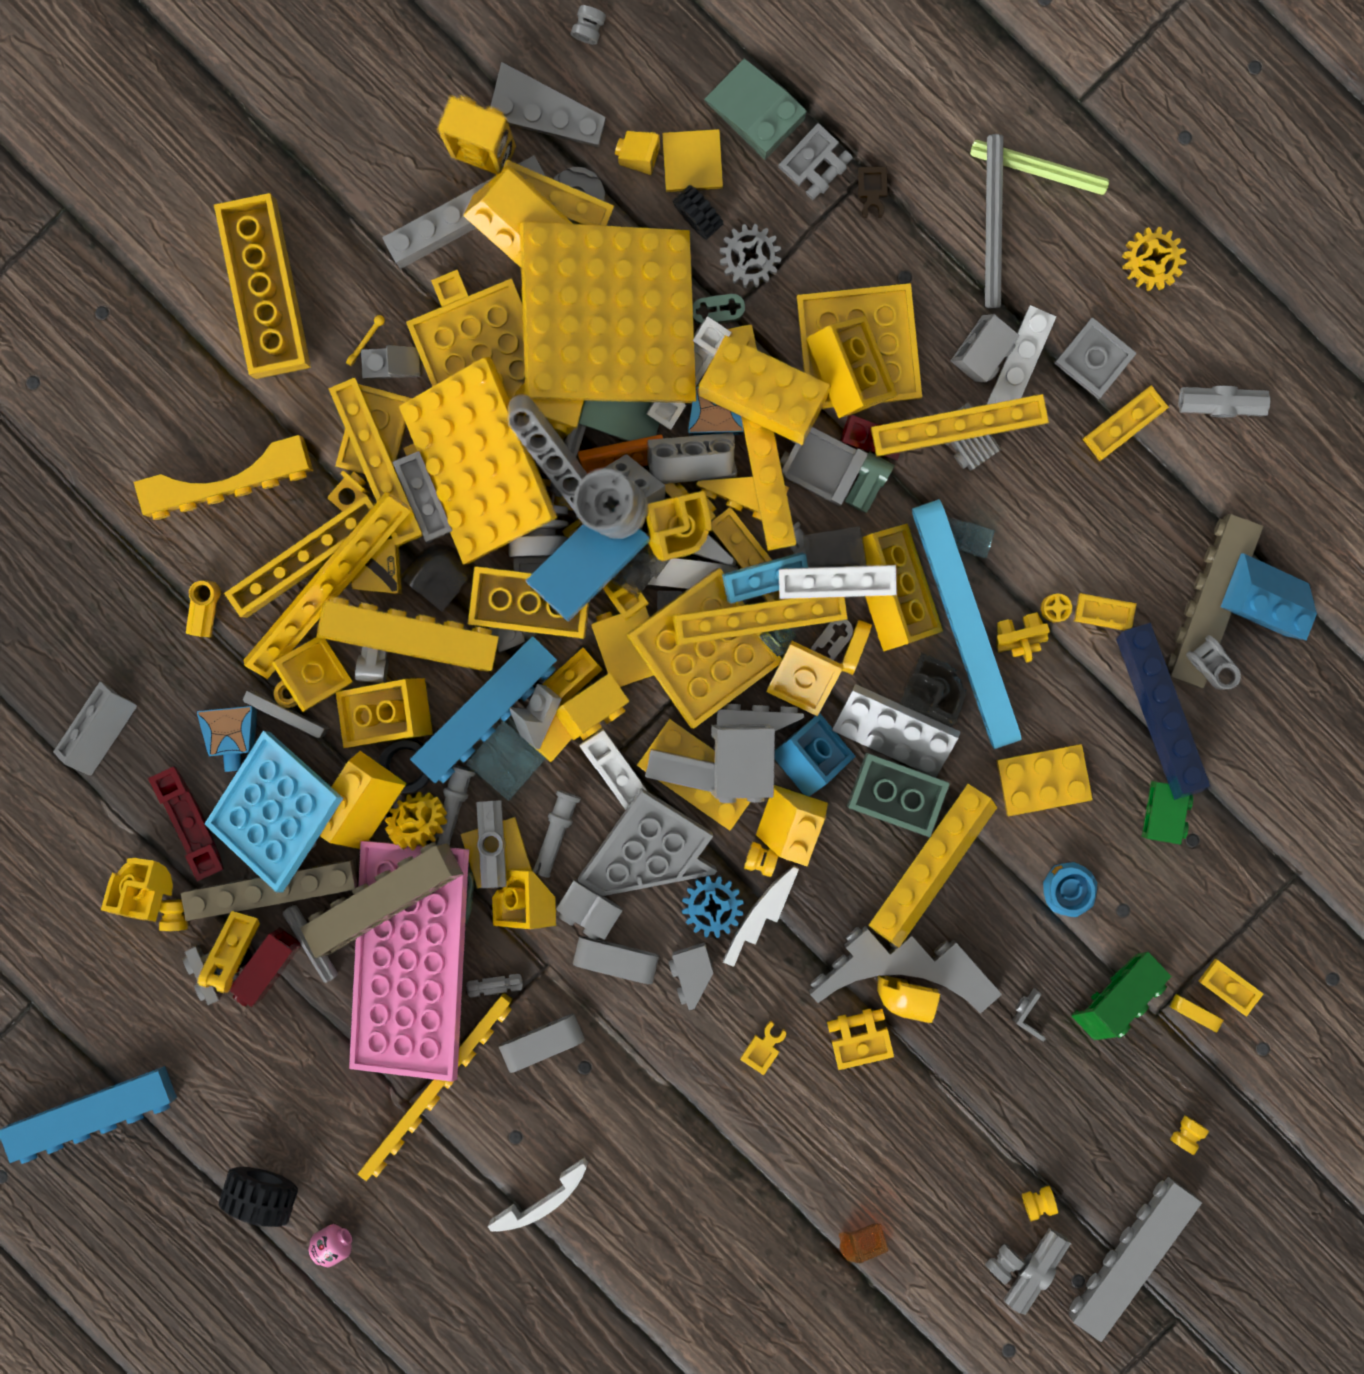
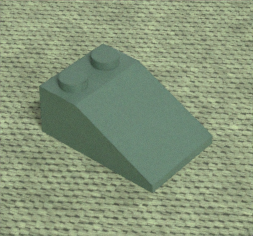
[704,58,807,160]

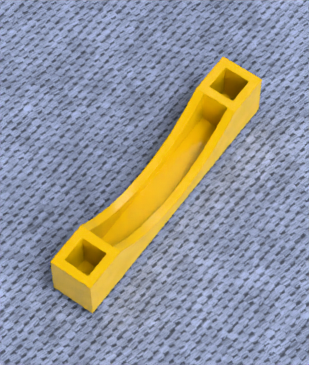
[134,435,313,520]

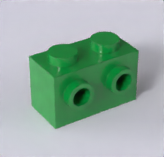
[1141,781,1194,845]

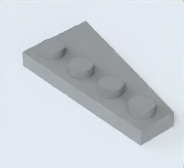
[490,62,606,147]

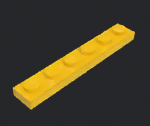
[328,377,423,547]
[871,394,1049,457]
[673,597,847,645]

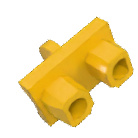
[996,612,1050,663]

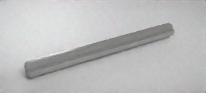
[985,134,1003,309]

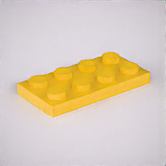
[637,719,750,831]

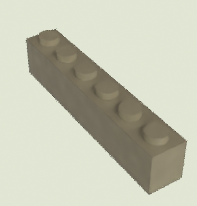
[1165,514,1263,688]
[300,842,463,958]
[181,858,359,921]

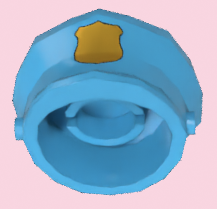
[1043,862,1097,917]

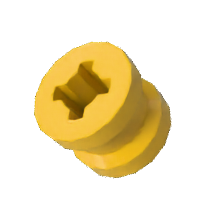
[1040,593,1072,623]

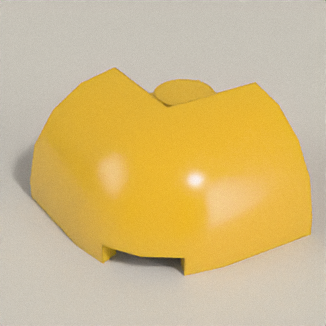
[646,491,711,561]
[101,858,173,922]
[877,975,940,1023]

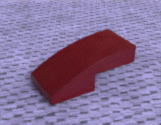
[840,415,900,461]

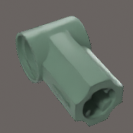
[845,451,895,513]

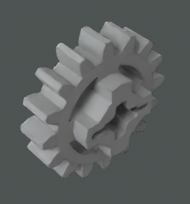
[720,224,781,288]

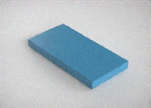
[526,508,650,622]

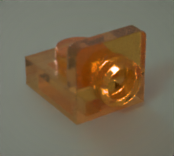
[839,1223,888,1263]

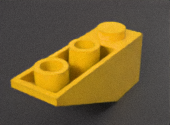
[696,477,789,521]

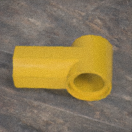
[186,580,221,638]

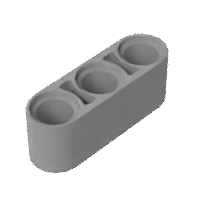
[651,437,735,481]
[572,936,659,984]
[498,1014,585,1073]

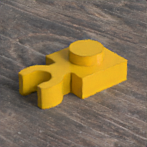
[740,1021,786,1075]

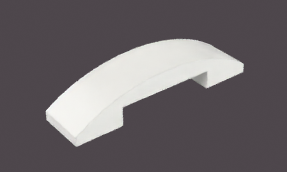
[646,316,731,430]
[624,554,738,589]
[579,729,648,810]
[488,1157,588,1231]

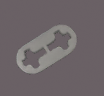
[810,620,853,660]

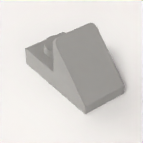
[361,345,421,380]
[510,684,562,749]

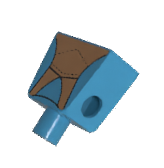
[689,387,743,436]
[197,706,257,772]

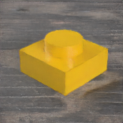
[431,270,468,307]

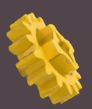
[1122,227,1186,291]
[385,792,447,851]

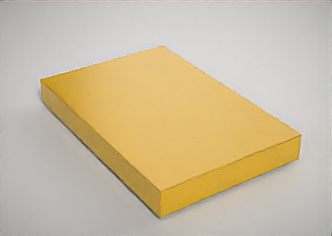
[335,384,412,475]

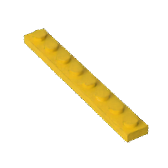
[727,324,796,550]
[243,491,411,679]
[357,993,512,1181]

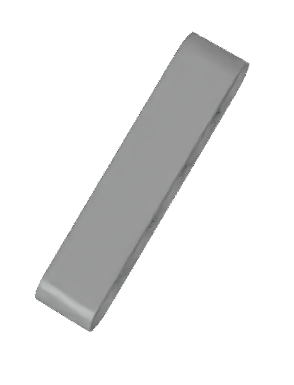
[508,395,588,514]

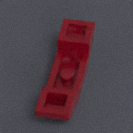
[148,766,224,881]

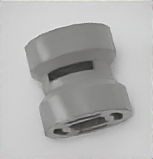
[570,5,606,45]
[985,1243,1025,1285]

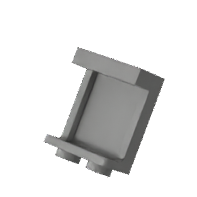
[780,427,868,507]
[711,724,775,803]

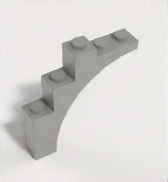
[809,926,1002,1014]

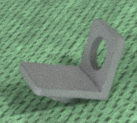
[1013,988,1046,1042]

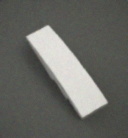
[723,865,799,967]

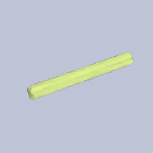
[970,140,1109,195]

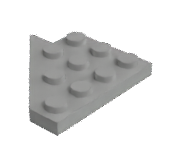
[578,788,717,896]

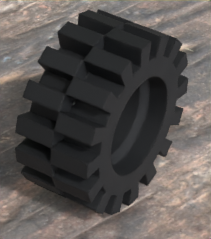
[672,185,724,240]

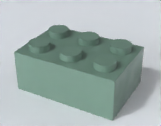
[846,753,950,837]

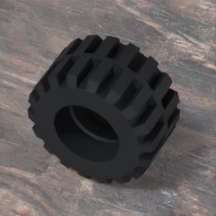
[218,1167,298,1227]

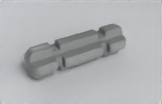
[467,974,523,998]

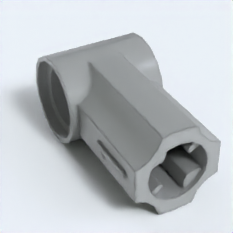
[355,647,389,684]

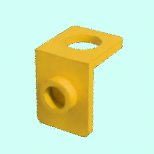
[328,471,370,511]

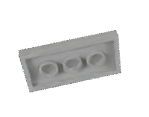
[832,684,960,778]

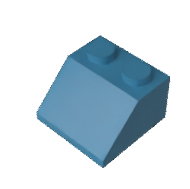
[774,713,856,796]

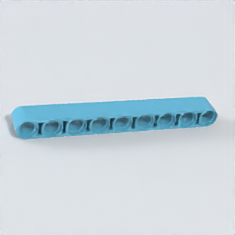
[912,499,1022,749]

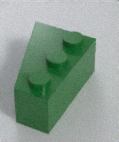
[1071,952,1172,1040]

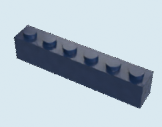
[1116,623,1210,800]

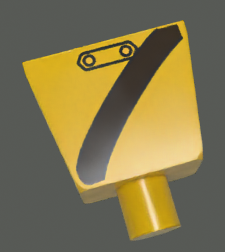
[351,539,402,594]

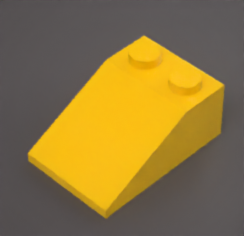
[336,678,433,748]

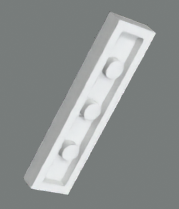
[986,305,1056,405]
[779,565,897,599]

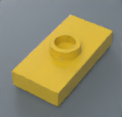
[1073,593,1137,631]

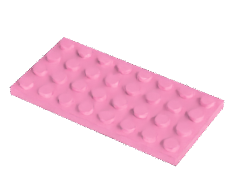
[349,841,469,1081]

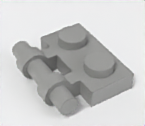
[778,123,853,200]

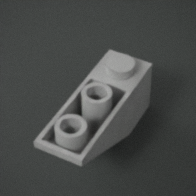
[717,704,804,731]

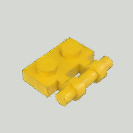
[827,1008,894,1070]

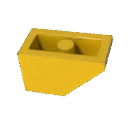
[615,131,660,175]

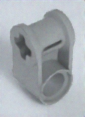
[1186,635,1241,690]

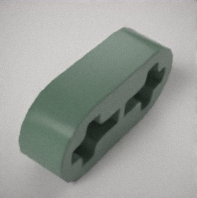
[693,294,745,325]

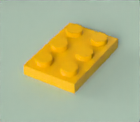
[996,744,1093,816]

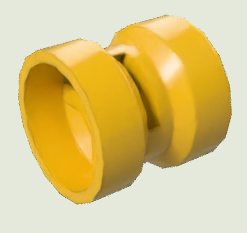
[744,841,778,877]
[159,900,188,931]
[1170,1115,1210,1155]
[1022,1186,1058,1222]

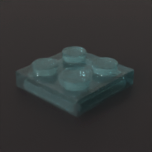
[466,721,546,801]

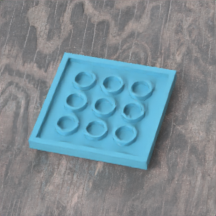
[205,731,343,892]

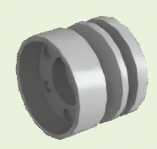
[574,469,648,539]
[508,505,569,558]

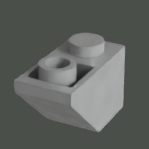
[668,942,713,1011]

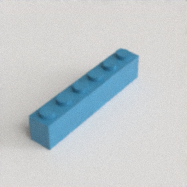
[410,636,557,784]
[0,1066,177,1164]

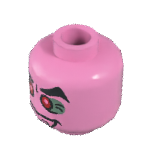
[308,1224,352,1268]

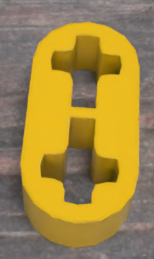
[841,619,872,675]
[1169,994,1224,1033]

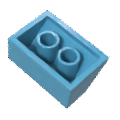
[1221,553,1317,641]

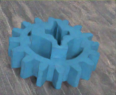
[682,875,744,938]

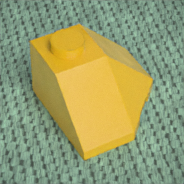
[492,870,556,929]

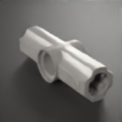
[1178,386,1270,418]
[477,800,507,888]
[1003,1228,1071,1315]

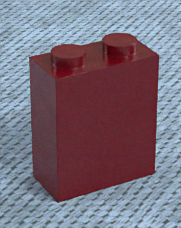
[229,927,301,1007]

